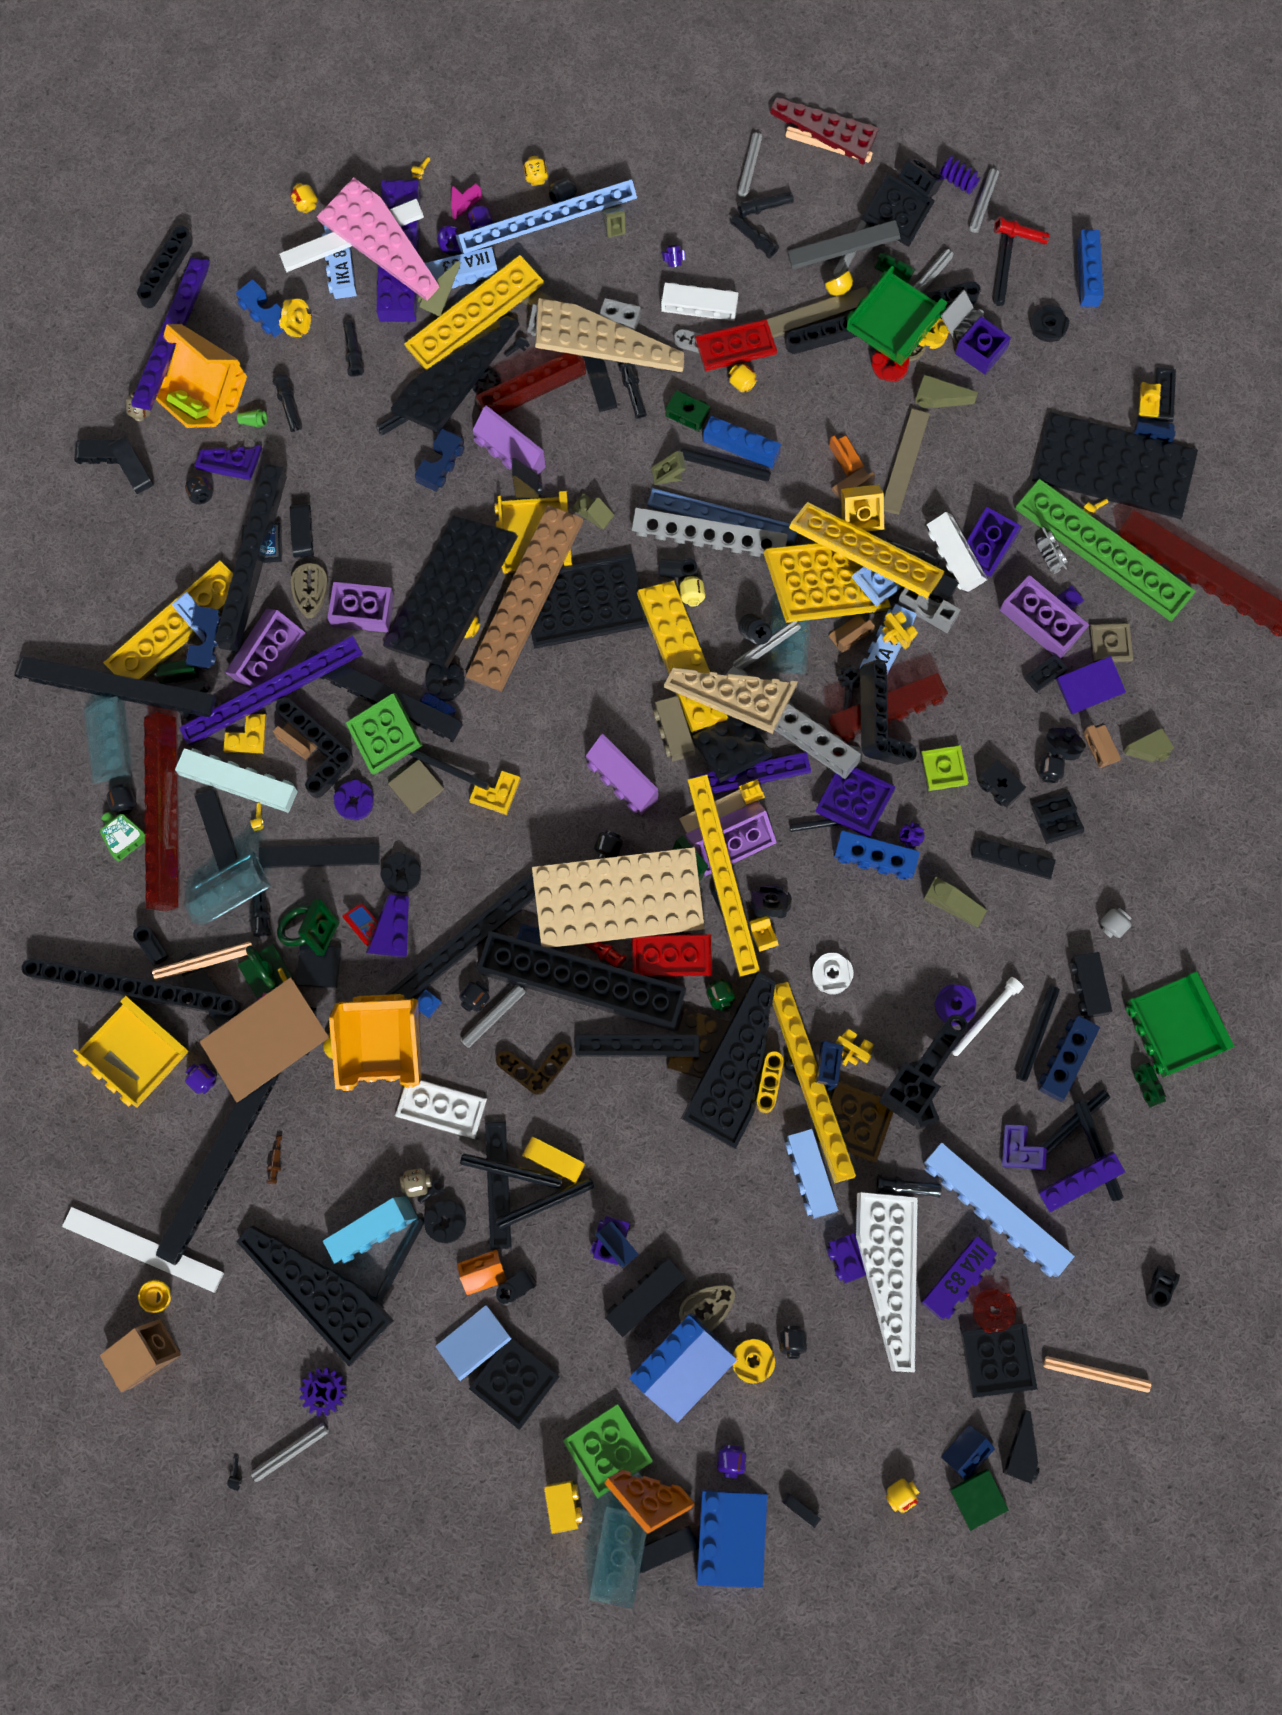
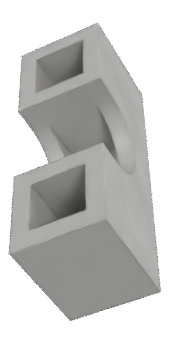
[897,588,961,634]

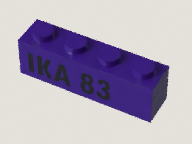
[1038,1151,1125,1212]
[921,1236,998,1320]

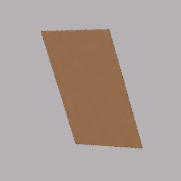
[200,978,329,1102]

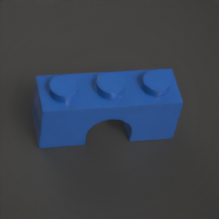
[236,279,284,338]

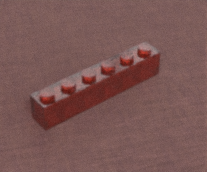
[476,353,586,415]
[828,673,948,742]

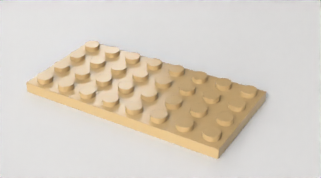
[532,847,705,948]

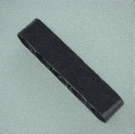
[137,226,193,308]

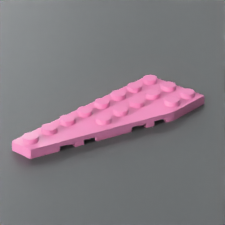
[317,178,439,301]

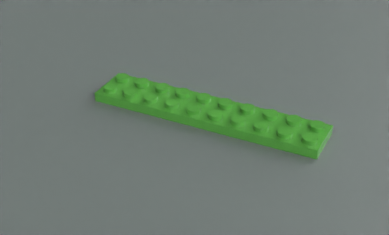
[1015,479,1196,622]

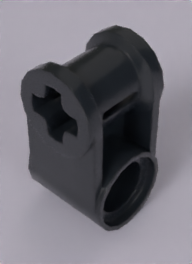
[1146,1265,1180,1309]
[496,1268,537,1305]

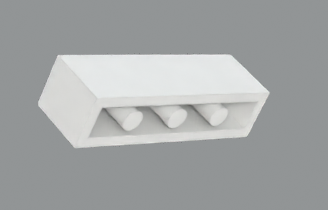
[661,283,738,321]
[927,512,988,592]

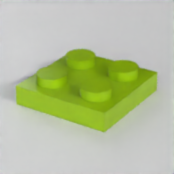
[921,745,969,791]

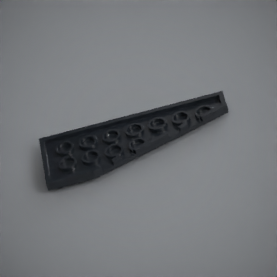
[391,315,519,433]
[681,972,776,1149]
[236,1226,394,1367]

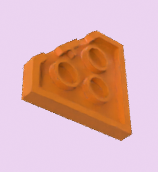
[605,1470,695,1534]

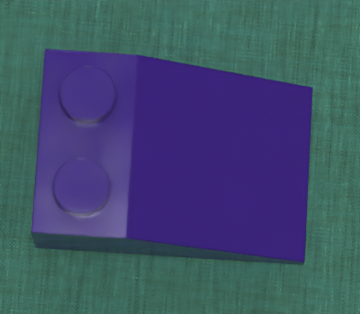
[967,507,1023,577]

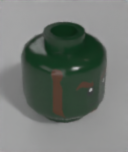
[706,979,736,1011]

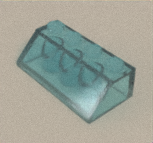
[766,597,810,675]
[84,696,132,784]
[184,851,271,926]
[589,1505,646,1609]

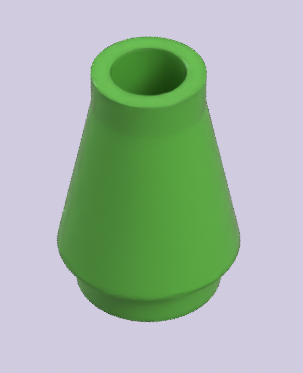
[237,409,267,428]

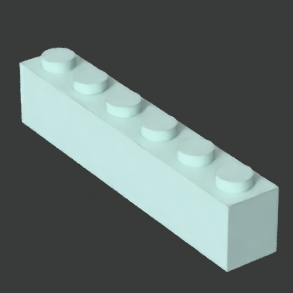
[175,748,298,813]

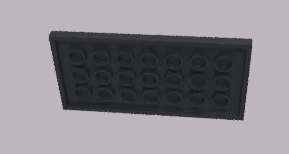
[1032,412,1198,519]
[383,516,518,668]

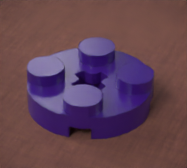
[333,780,374,820]
[934,984,976,1026]

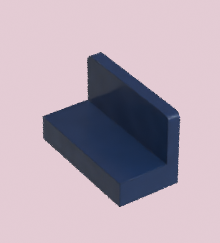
[1134,416,1176,443]
[816,1041,843,1091]
[595,1221,639,1269]
[942,1425,995,1480]

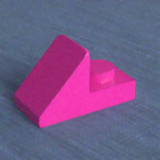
[451,184,482,220]

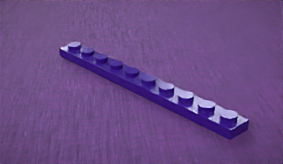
[131,257,210,411]
[179,636,363,746]

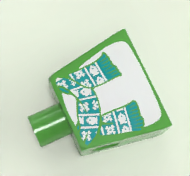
[100,812,149,862]

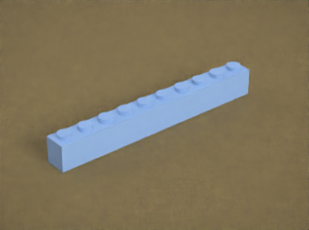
[455,180,637,254]

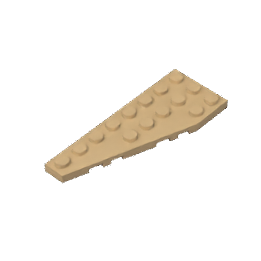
[535,298,684,372]

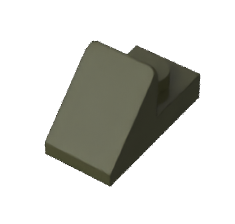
[651,451,686,485]
[572,494,614,530]

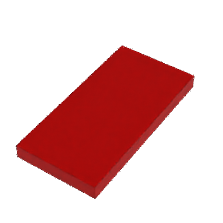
[695,319,777,372]
[632,934,712,977]

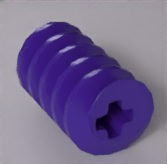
[939,156,980,194]

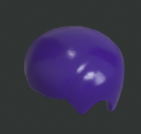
[437,225,461,255]

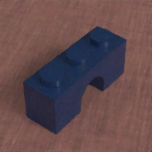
[415,429,464,492]
[185,606,221,669]

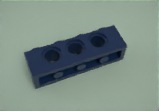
[1038,1016,1100,1102]

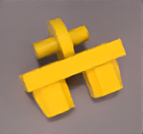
[1138,382,1161,418]
[882,611,918,650]
[835,1029,874,1066]

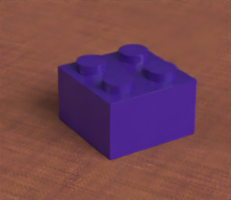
[955,317,1011,375]

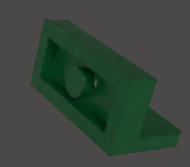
[155,660,199,684]

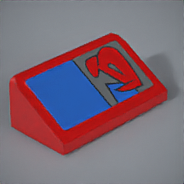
[342,904,378,947]

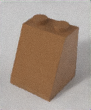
[100,1319,181,1392]

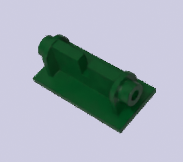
[874,252,916,283]
[1132,1063,1167,1108]

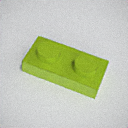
[167,390,209,419]

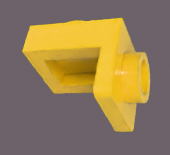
[750,916,779,952]

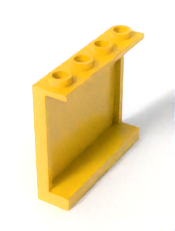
[495,491,572,574]
[73,996,189,1108]

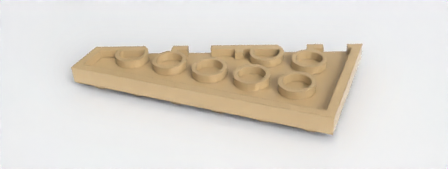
[664,668,798,734]

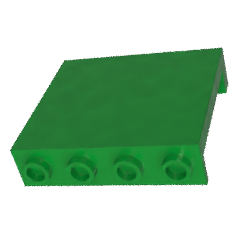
[846,266,947,366]
[1126,971,1235,1078]

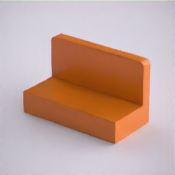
[829,435,864,477]
[457,1250,507,1295]

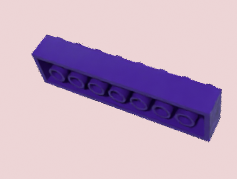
[377,180,421,322]

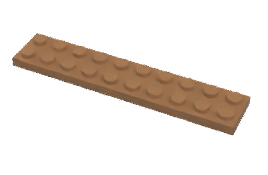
[466,505,583,692]

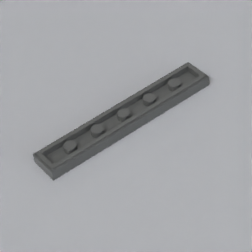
[788,220,900,269]

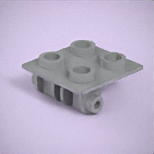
[941,290,984,344]
[1037,527,1068,574]

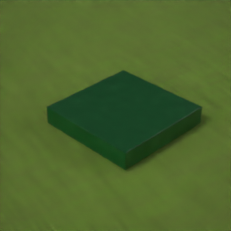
[949,1469,1009,1531]

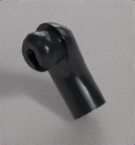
[783,1057,801,1087]

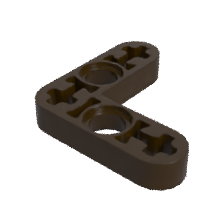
[496,1043,573,1095]

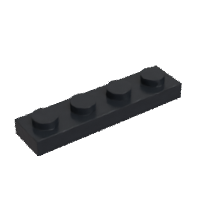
[972,838,1056,880]

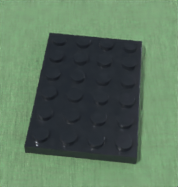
[531,553,648,649]

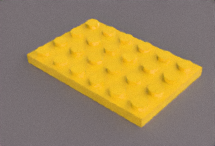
[763,543,891,623]

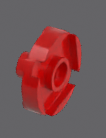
[872,350,909,382]

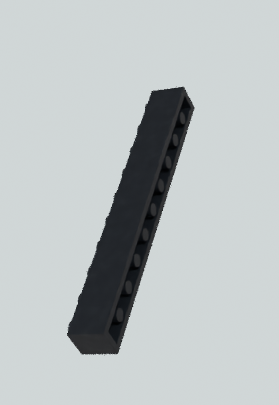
[215,463,287,652]

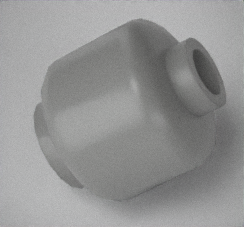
[1100,908,1132,938]

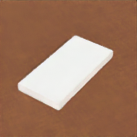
[395,1080,487,1139]

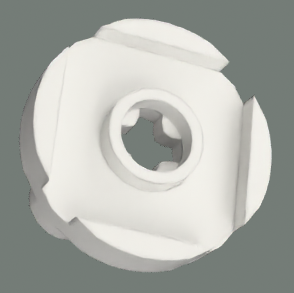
[812,953,853,994]

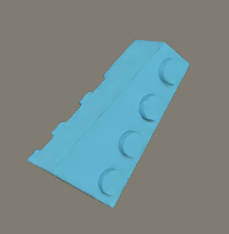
[323,1196,418,1264]

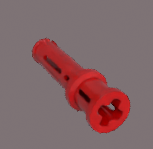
[994,216,1050,245]
[584,942,626,968]

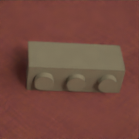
[652,696,695,762]

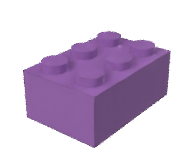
[328,582,394,633]

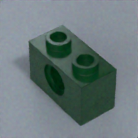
[666,390,710,432]

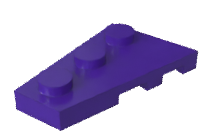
[195,446,262,481]
[366,894,409,957]

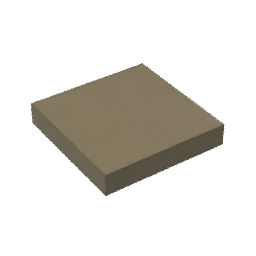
[1089,623,1133,663]
[388,760,444,814]

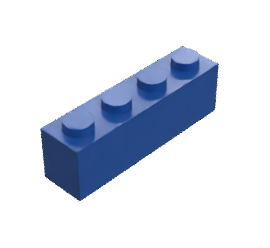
[1077,230,1103,307]
[703,416,781,469]

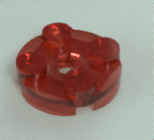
[972,1288,1017,1333]

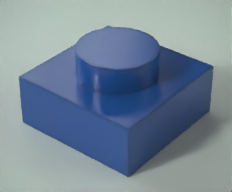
[417,989,442,1018]

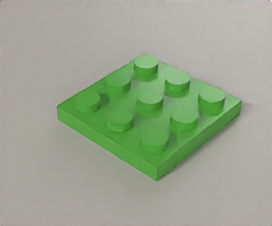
[346,693,423,775]
[563,1404,653,1499]

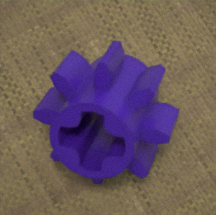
[662,245,686,267]
[900,822,925,848]

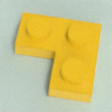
[224,714,267,754]
[469,771,521,815]

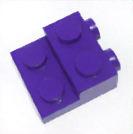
[826,1233,866,1284]

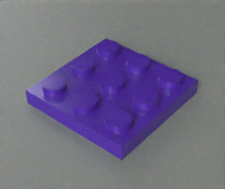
[815,768,896,838]

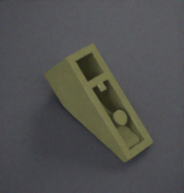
[418,261,462,316]
[915,375,978,408]
[924,877,987,928]

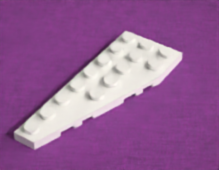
[856,1192,917,1372]

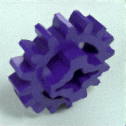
[299,1368,347,1416]

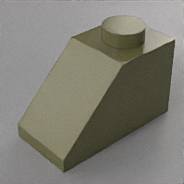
[603,206,626,238]
[1124,728,1174,762]

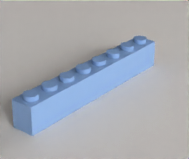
[923,1143,1075,1277]

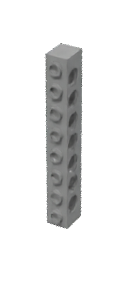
[632,508,788,557]
[726,666,861,779]

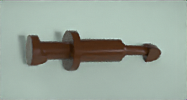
[266,1135,282,1185]

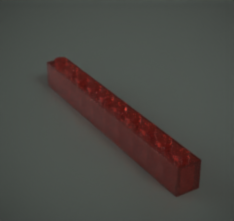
[1118,510,1282,636]
[144,712,178,912]

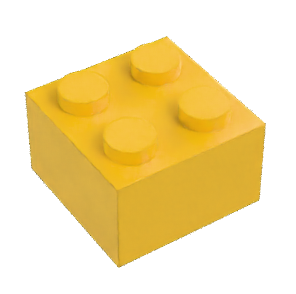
[841,485,884,531]
[544,1480,583,1534]

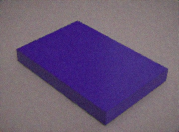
[1056,656,1126,715]

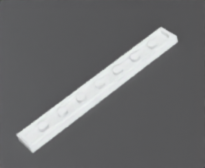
[280,199,424,272]
[62,1207,224,1293]

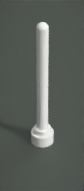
[952,977,1024,1056]

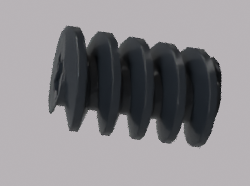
[738,614,772,645]

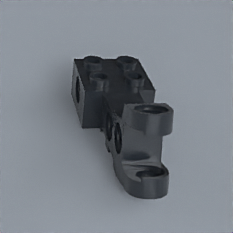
[879,1014,968,1126]

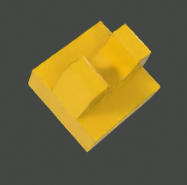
[739,779,765,805]

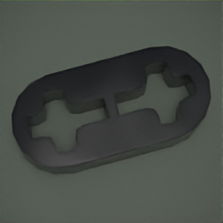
[781,1492,821,1528]

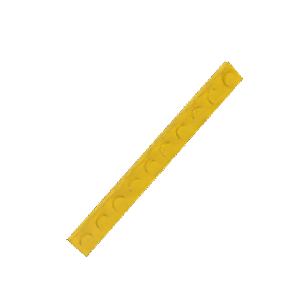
[687,775,760,977]
[772,982,856,1183]

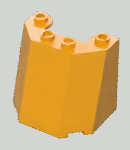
[155,324,247,428]
[329,994,422,1091]

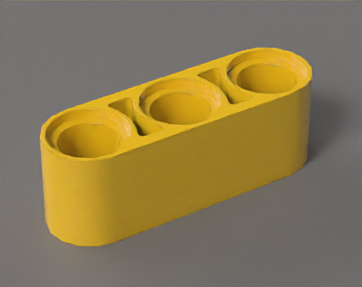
[756,1052,784,1113]
[522,1137,585,1183]

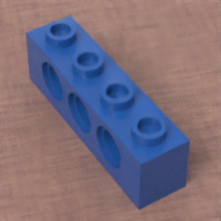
[834,831,920,880]

